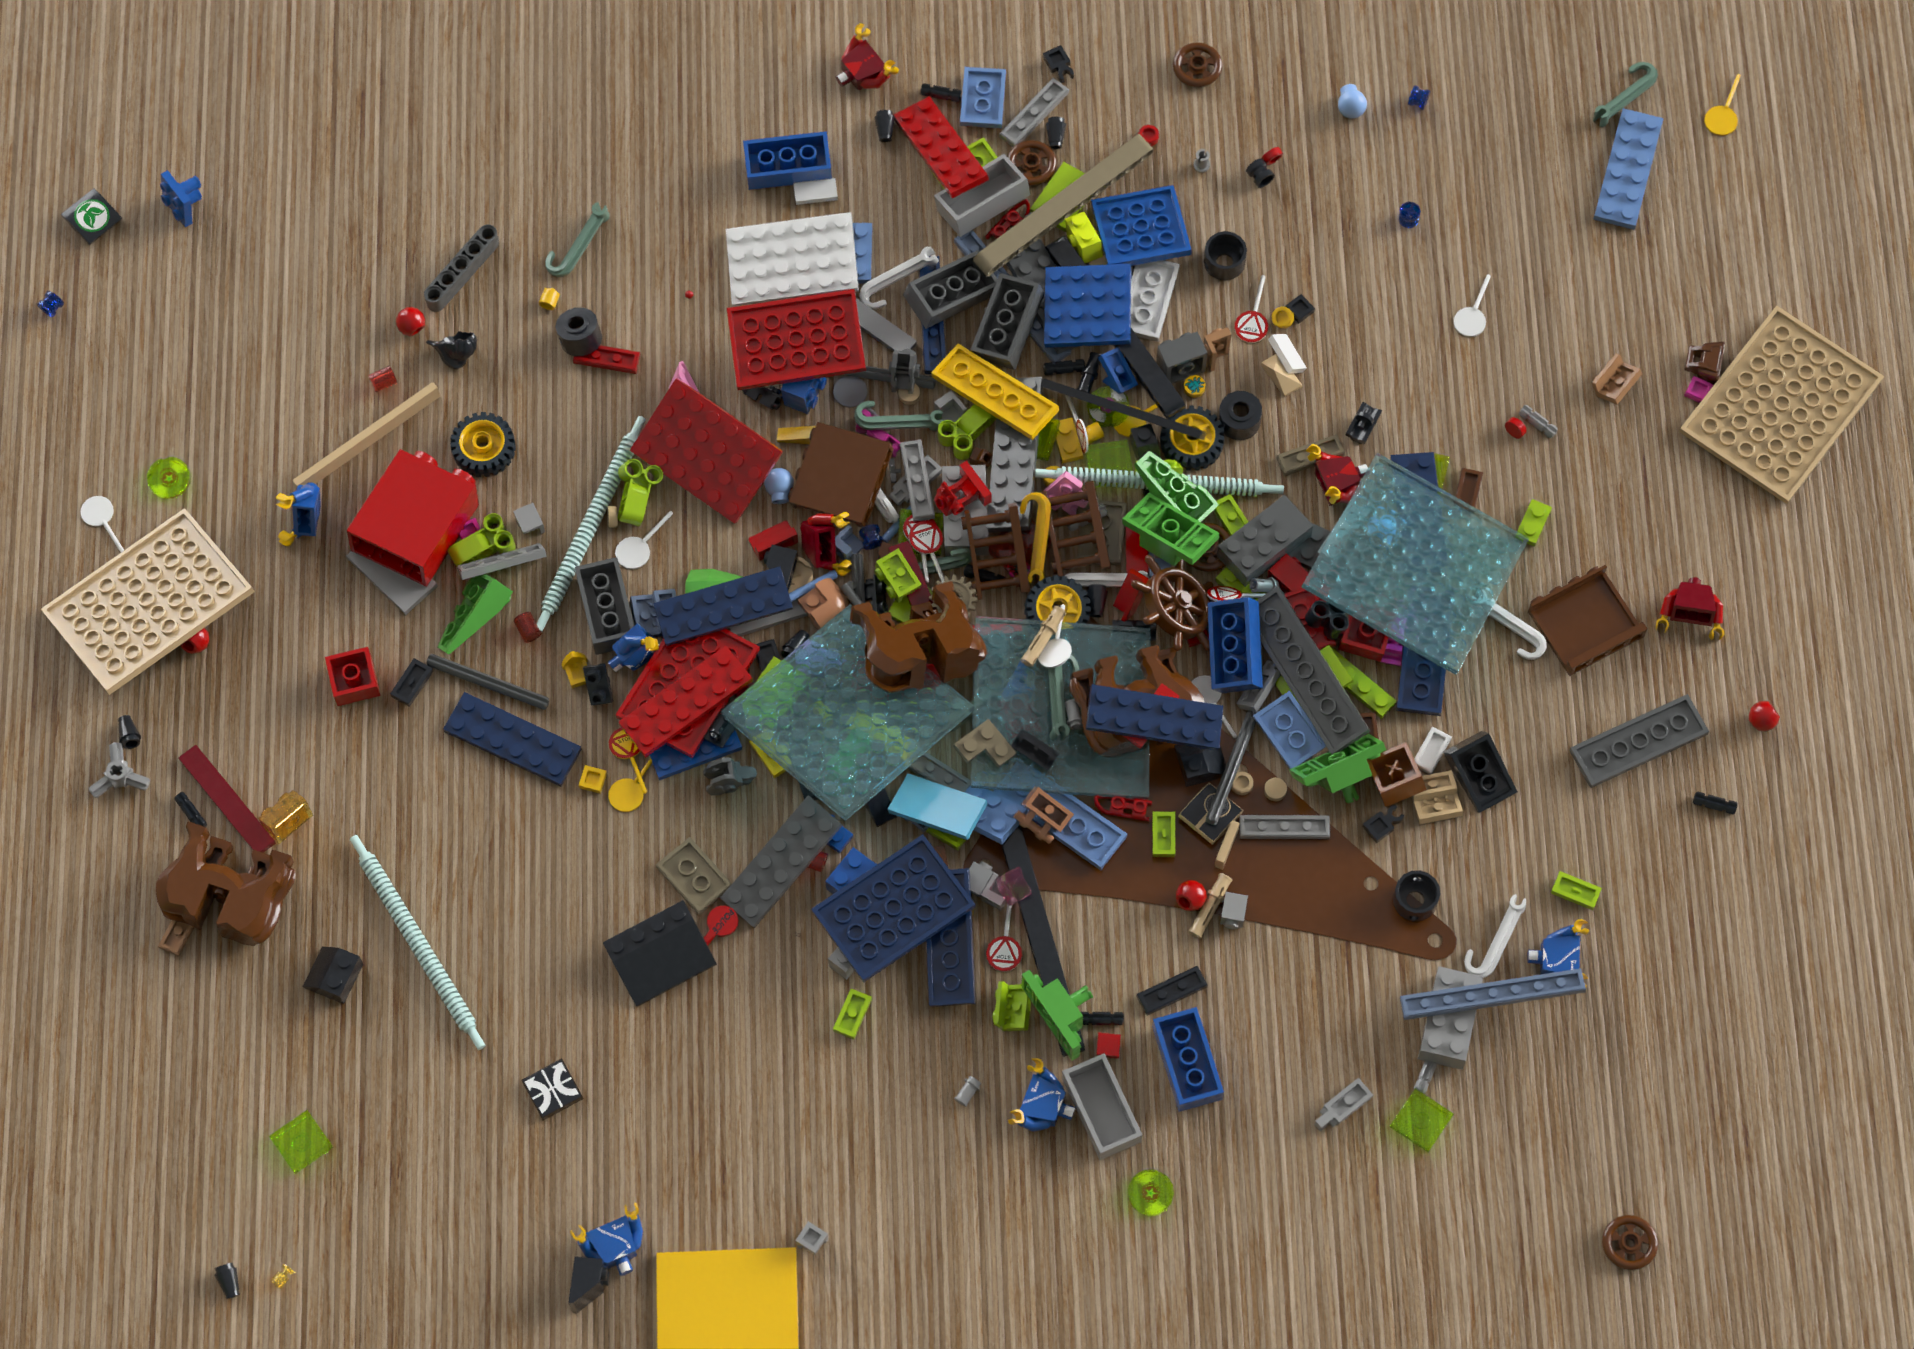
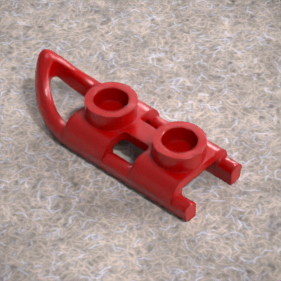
[985,199,1030,240]
[1094,794,1152,822]

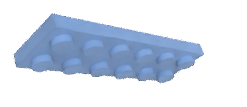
[1593,108,1664,230]
[993,758,1127,870]

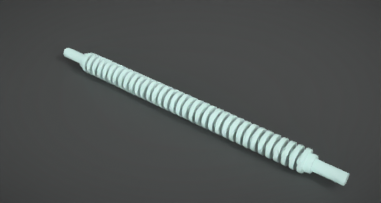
[534,416,646,632]
[1035,466,1284,497]
[350,835,486,1050]

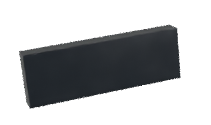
[1136,966,1208,1016]

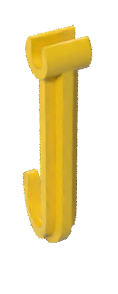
[1020,492,1051,583]

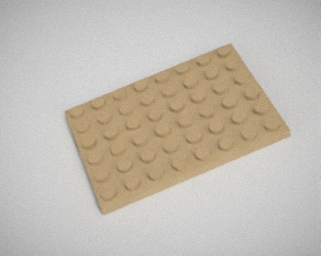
[1679,305,1884,504]
[41,508,255,695]

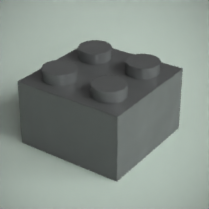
[1156,332,1207,384]

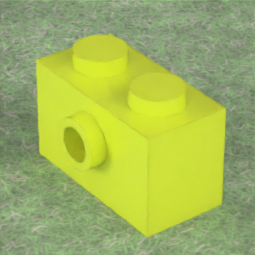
[1065,211,1103,264]

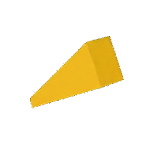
[777,426,816,444]

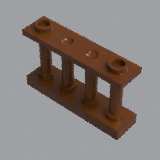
[1042,481,1111,577]
[961,503,1030,600]

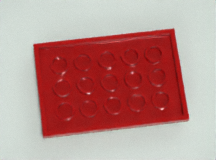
[727,289,866,390]
[630,378,783,524]
[615,629,760,758]

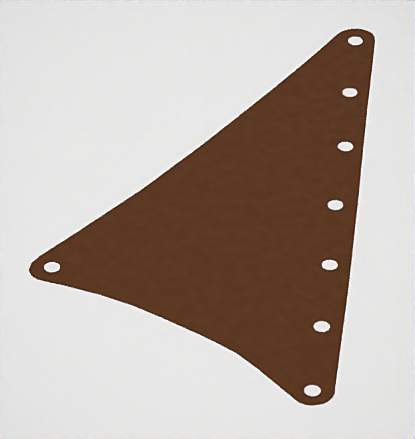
[963,616,1457,960]

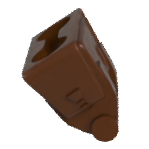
[1685,341,1725,385]

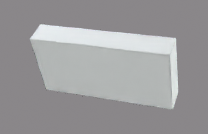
[794,178,838,205]
[1268,334,1306,374]
[1414,727,1452,775]

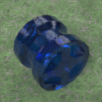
[1408,85,1431,110]
[1398,202,1421,228]
[37,291,64,317]
[859,524,884,550]

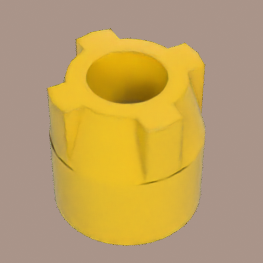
[538,288,560,310]
[1085,421,1104,444]

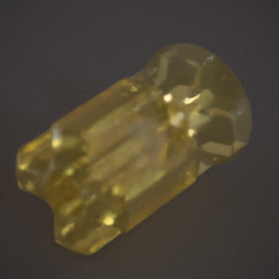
[270,1264,294,1289]

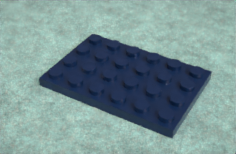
[811,834,975,983]

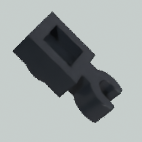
[1043,45,1074,83]
[1362,805,1404,843]

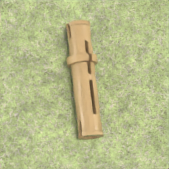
[1021,606,1066,668]
[1188,873,1232,939]

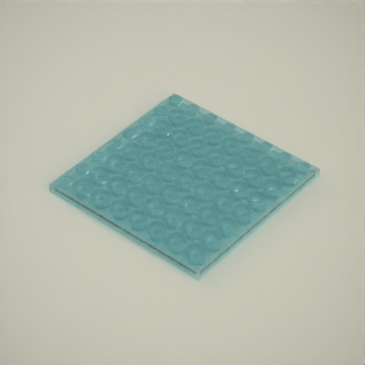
[1301,453,1529,675]
[721,604,974,821]
[971,616,1150,800]

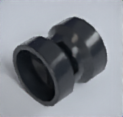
[1246,158,1275,188]

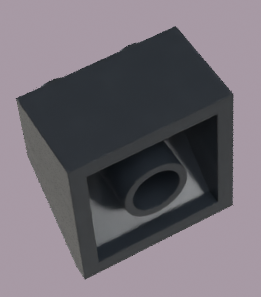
[302,946,363,1004]
[568,1256,610,1313]

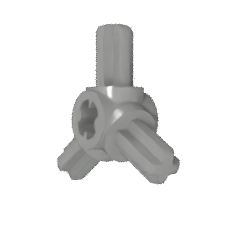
[89,742,150,798]

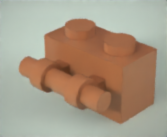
[1013,786,1074,844]

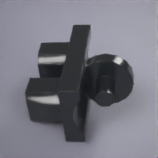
[1345,402,1382,444]
[583,663,614,706]

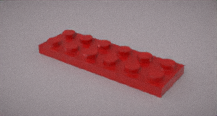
[893,96,989,199]
[618,646,753,758]

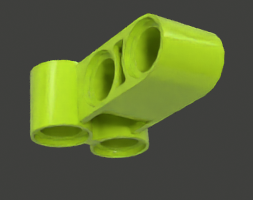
[938,404,996,460]
[618,459,663,527]
[448,513,516,567]

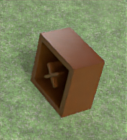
[1367,742,1427,807]

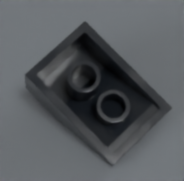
[1443,731,1518,813]

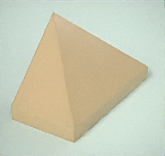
[1261,354,1302,397]

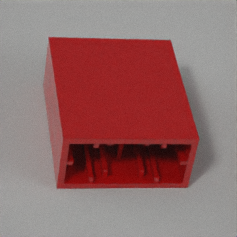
[346,449,479,587]

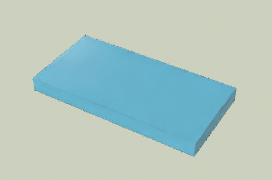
[888,773,988,840]

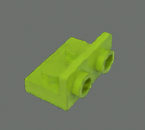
[874,548,922,603]

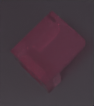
[996,866,1032,906]

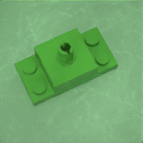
[1122,493,1219,566]
[1289,734,1386,803]
[1022,969,1093,1061]

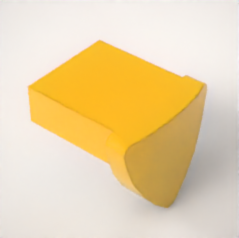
[561,651,588,688]

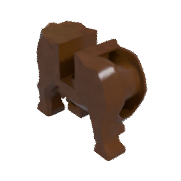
[850,581,987,693]
[1069,645,1204,757]
[156,821,296,946]

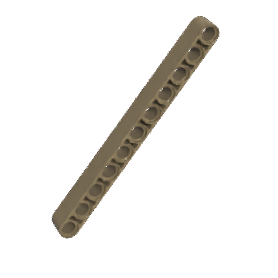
[973,134,1154,277]

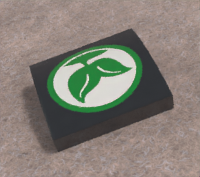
[61,188,122,246]

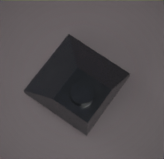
[1174,744,1226,787]

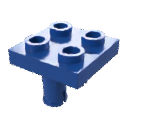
[160,170,202,227]

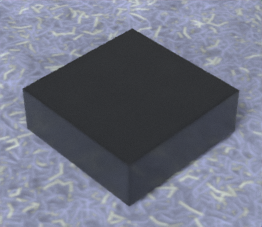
[1285,294,1315,324]

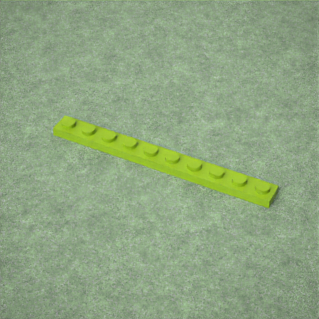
[1215,567,1397,719]

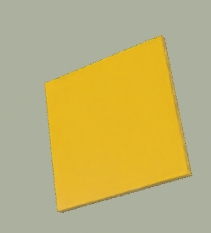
[656,1247,799,1349]

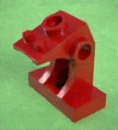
[934,461,992,516]

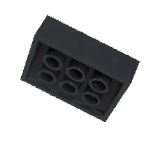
[602,900,717,1007]

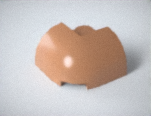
[797,578,850,639]

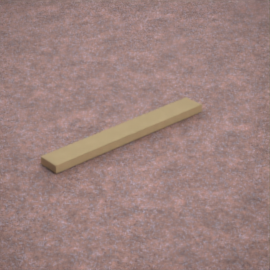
[293,382,440,490]

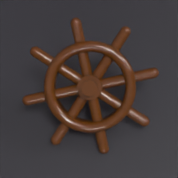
[1131,555,1214,651]

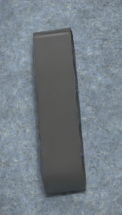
[424,224,499,312]

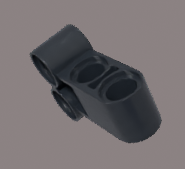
[1305,575,1362,640]

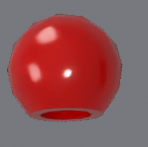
[396,307,426,337]
[180,628,210,654]
[1749,701,1780,732]
[1175,880,1207,911]

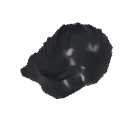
[426,331,477,369]

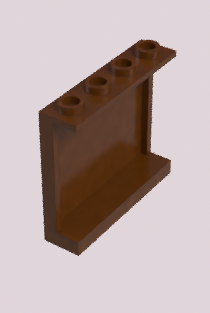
[788,422,894,529]
[1528,565,1647,676]

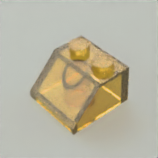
[258,790,313,844]

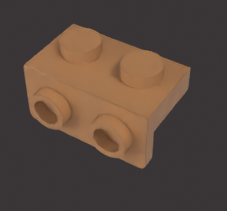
[1203,327,1231,372]
[1592,353,1642,405]

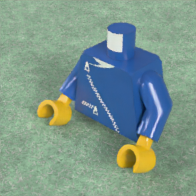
[276,482,321,546]
[608,623,659,672]
[1527,919,1589,988]
[1008,1058,1076,1132]
[570,1202,643,1276]

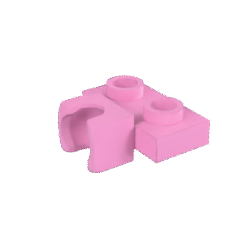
[1041,471,1088,515]

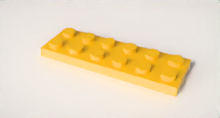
[931,344,1059,440]

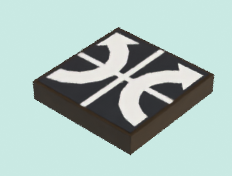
[521,1058,584,1121]

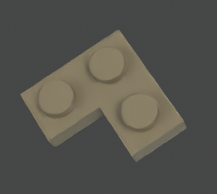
[953,719,1016,768]

